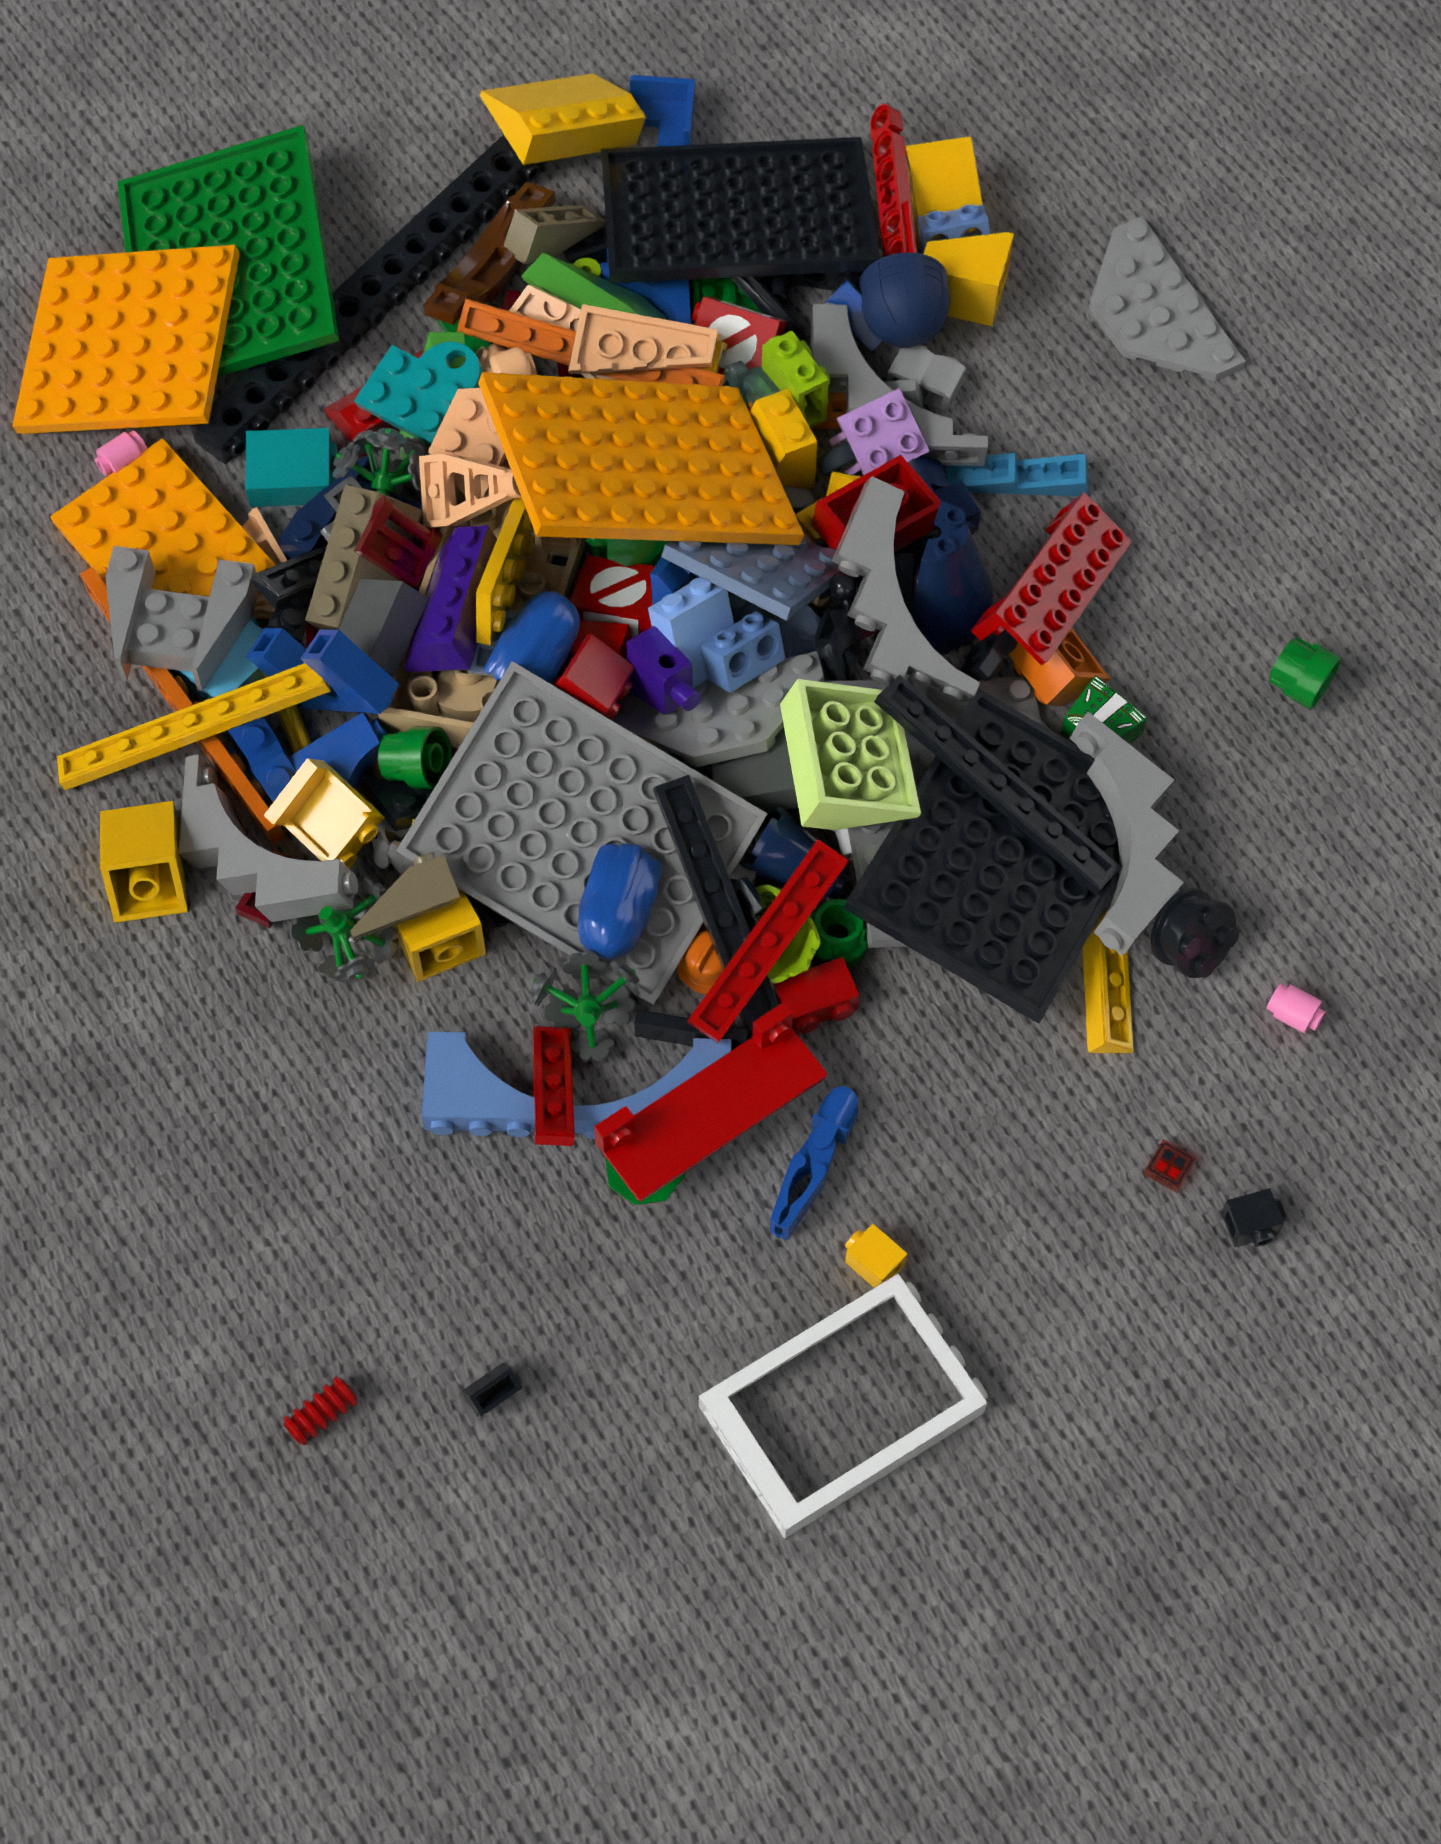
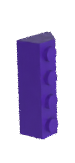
[403,525,497,672]

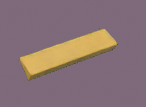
[1082,910,1134,1053]

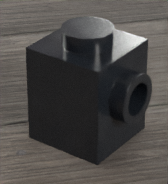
[1221,1188,1286,1248]

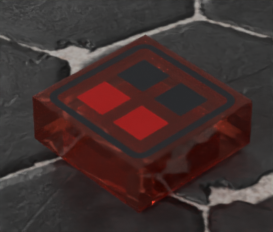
[1143,1139,1197,1193]

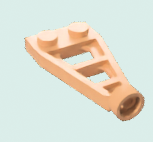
[419,454,522,528]

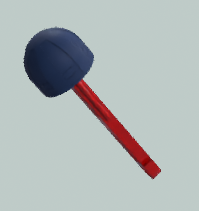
[859,104,950,348]

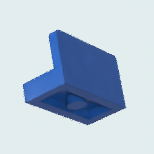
[824,279,882,351]

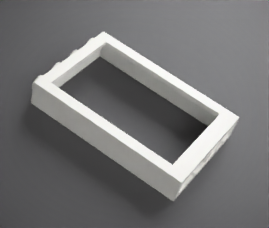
[699,1274,988,1539]

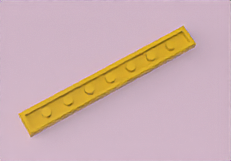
[57,663,331,791]

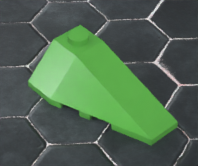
[521,252,666,319]

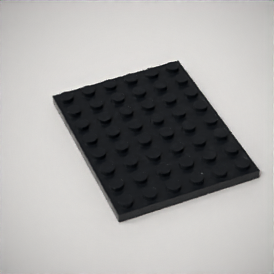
[601,137,881,284]
[843,688,1166,1024]

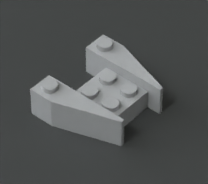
[106,546,259,691]

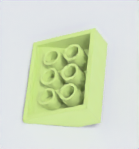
[780,679,921,830]

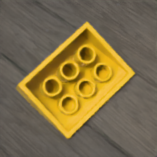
[480,73,646,165]

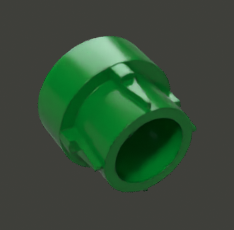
[1268,637,1342,710]
[378,726,452,789]
[810,898,868,970]

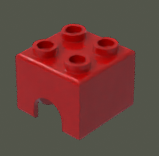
[552,634,634,720]

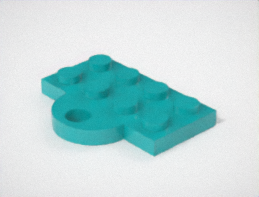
[354,342,483,446]

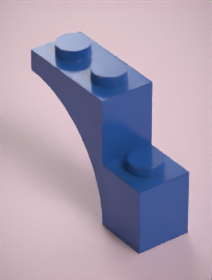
[228,716,296,802]

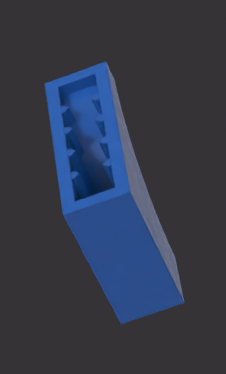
[601,248,691,324]
[288,712,388,849]

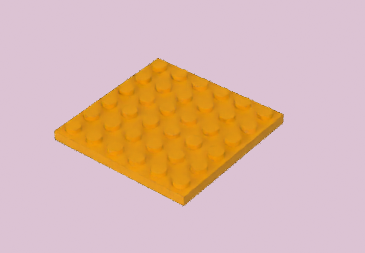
[12,245,240,434]

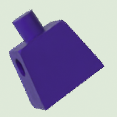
[627,626,701,715]

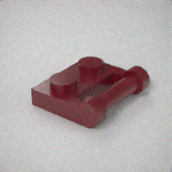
[354,495,442,588]

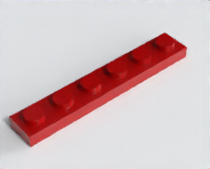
[687,839,849,1044]

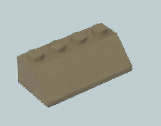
[305,485,423,631]

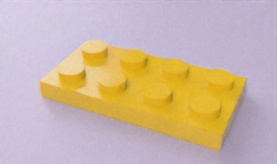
[476,498,535,646]

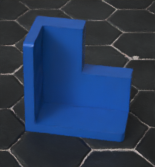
[630,75,695,146]

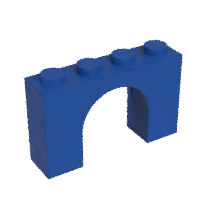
[245,628,400,714]

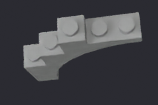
[831,476,980,702]

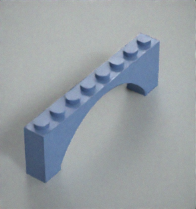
[422,1031,731,1139]

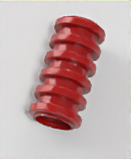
[283,1376,358,1446]

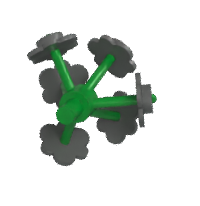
[333,428,429,496]
[289,877,399,982]
[531,951,640,1062]

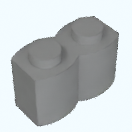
[886,344,966,412]

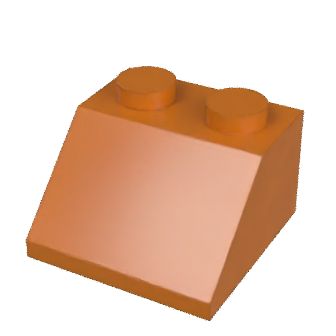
[1009,628,1111,706]

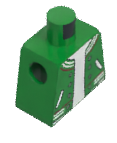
[1061,676,1147,745]

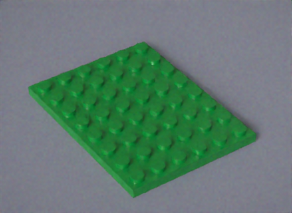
[117,125,339,377]

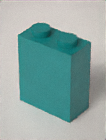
[245,428,339,507]

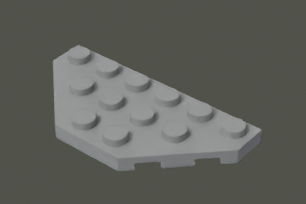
[1089,216,1246,381]
[611,652,825,767]

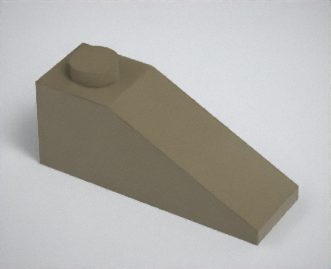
[503,205,605,264]
[350,852,460,941]

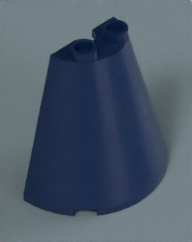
[911,500,993,656]

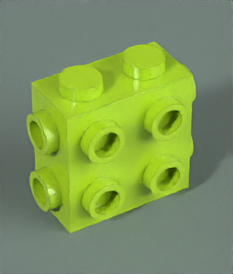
[761,331,830,428]

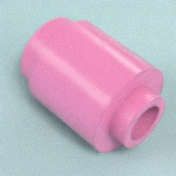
[95,430,147,477]
[1266,983,1326,1034]

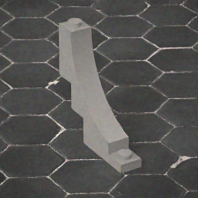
[811,303,988,466]
[1069,712,1184,956]
[179,754,358,922]

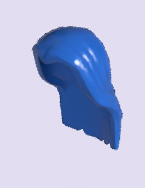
[484,591,580,685]
[578,844,663,960]

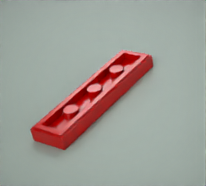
[532,1026,575,1146]

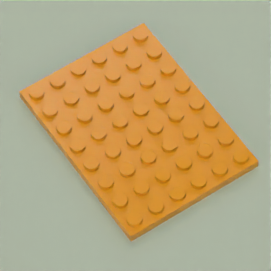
[478,372,804,545]

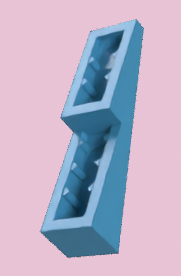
[947,453,1089,496]

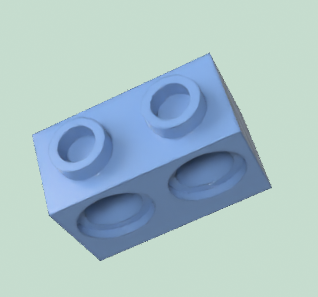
[917,204,990,254]
[700,611,785,693]

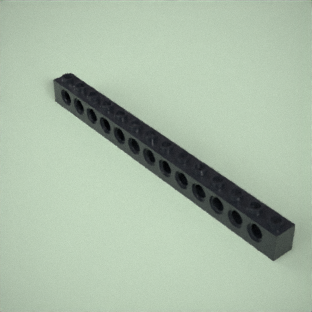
[191,134,540,464]

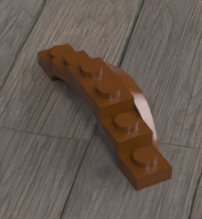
[423,182,556,325]

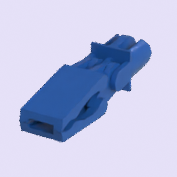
[770,1086,859,1240]

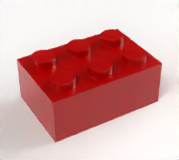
[811,455,941,553]

